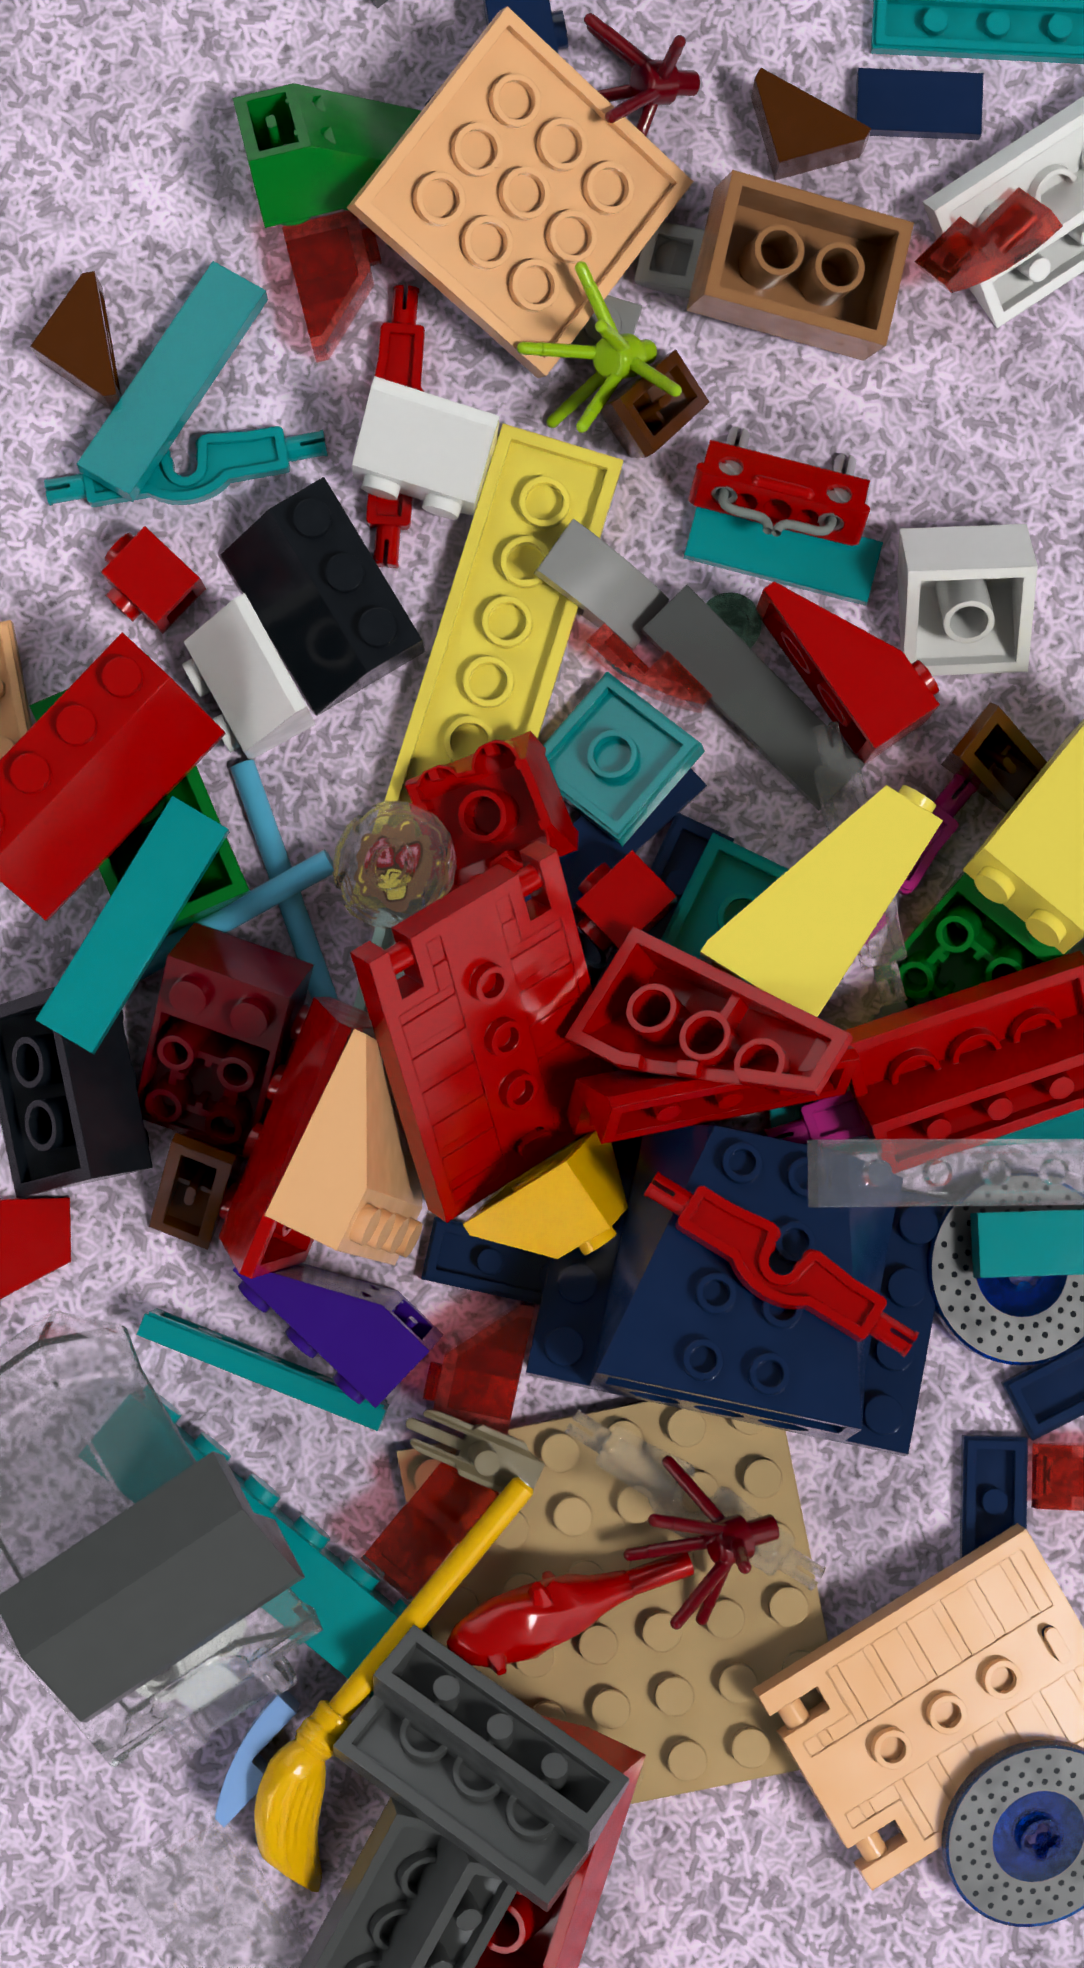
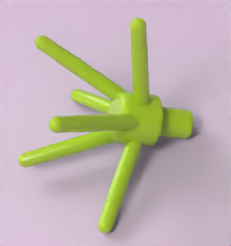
[517,261,682,433]

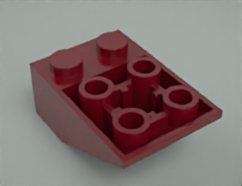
[138,922,314,1155]

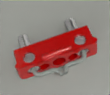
[688,426,870,546]

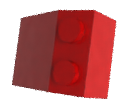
[755,581,940,764]

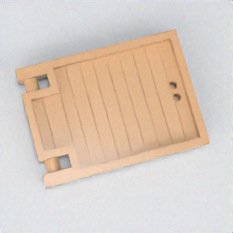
[752,1523,1084,1891]

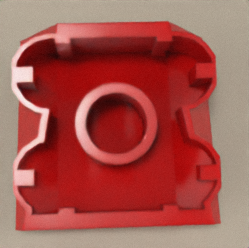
[405,731,579,893]

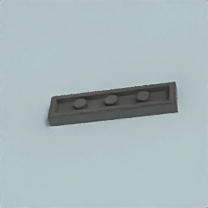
[640,585,865,811]

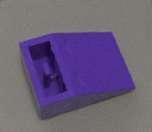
[233,1263,444,1408]

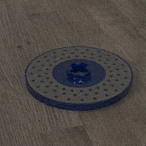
[926,1172,1084,1366]
[941,1740,1084,1927]

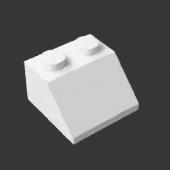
[352,376,500,519]
[897,524,1038,676]
[182,593,316,760]

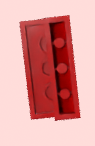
[844,950,1084,1174]
[566,1045,860,1144]

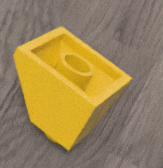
[463,1131,628,1259]

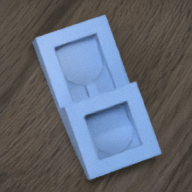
[215,1686,300,1827]

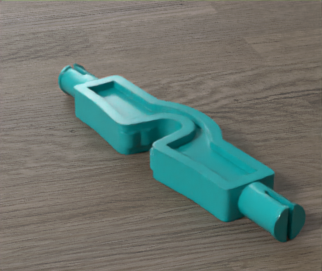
[44,426,328,507]

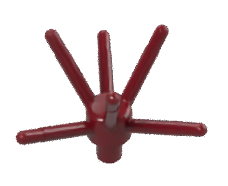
[584,13,700,136]
[623,1455,780,1630]

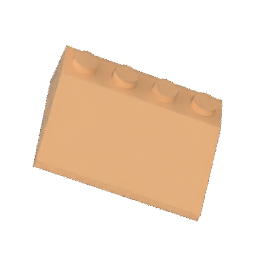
[265,1029,423,1266]

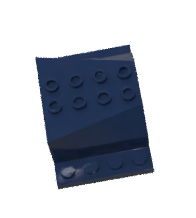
[525,1125,954,1456]

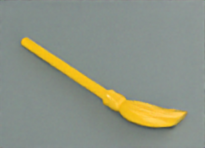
[254,1477,533,1892]

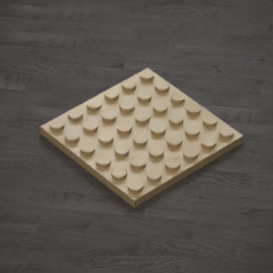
[396,1401,828,1804]

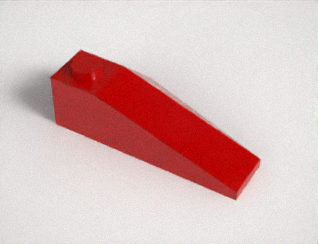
[565,927,853,1096]

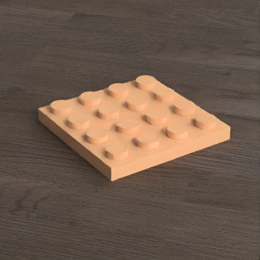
[347,6,694,378]

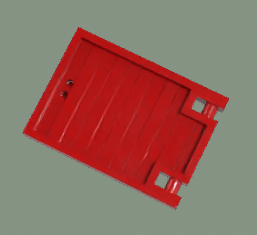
[350,840,613,1223]

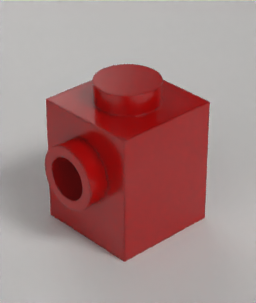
[101,526,206,634]
[576,850,678,952]

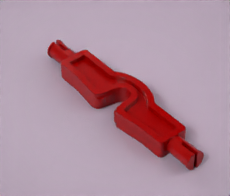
[366,285,425,568]
[643,1171,919,1357]

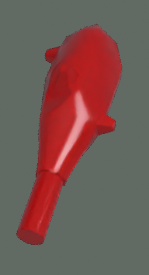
[446,1552,694,1676]

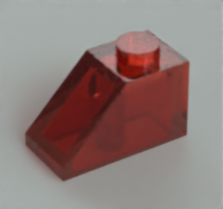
[282,211,382,363]
[423,1300,535,1434]

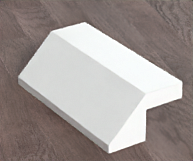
[922,96,1084,328]

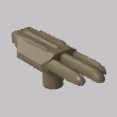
[406,1409,545,1493]

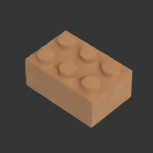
[686,170,914,361]

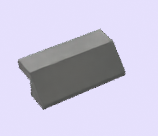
[0,1451,305,1723]
[333,1625,629,1912]
[299,1797,517,1968]

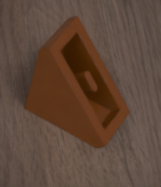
[751,68,871,181]
[30,271,122,411]
[600,349,709,458]
[941,702,1047,814]
[149,1133,244,1250]

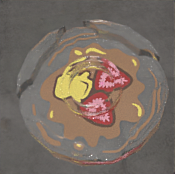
[332,801,456,930]

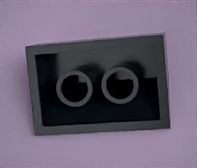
[220,477,425,716]
[0,987,153,1198]

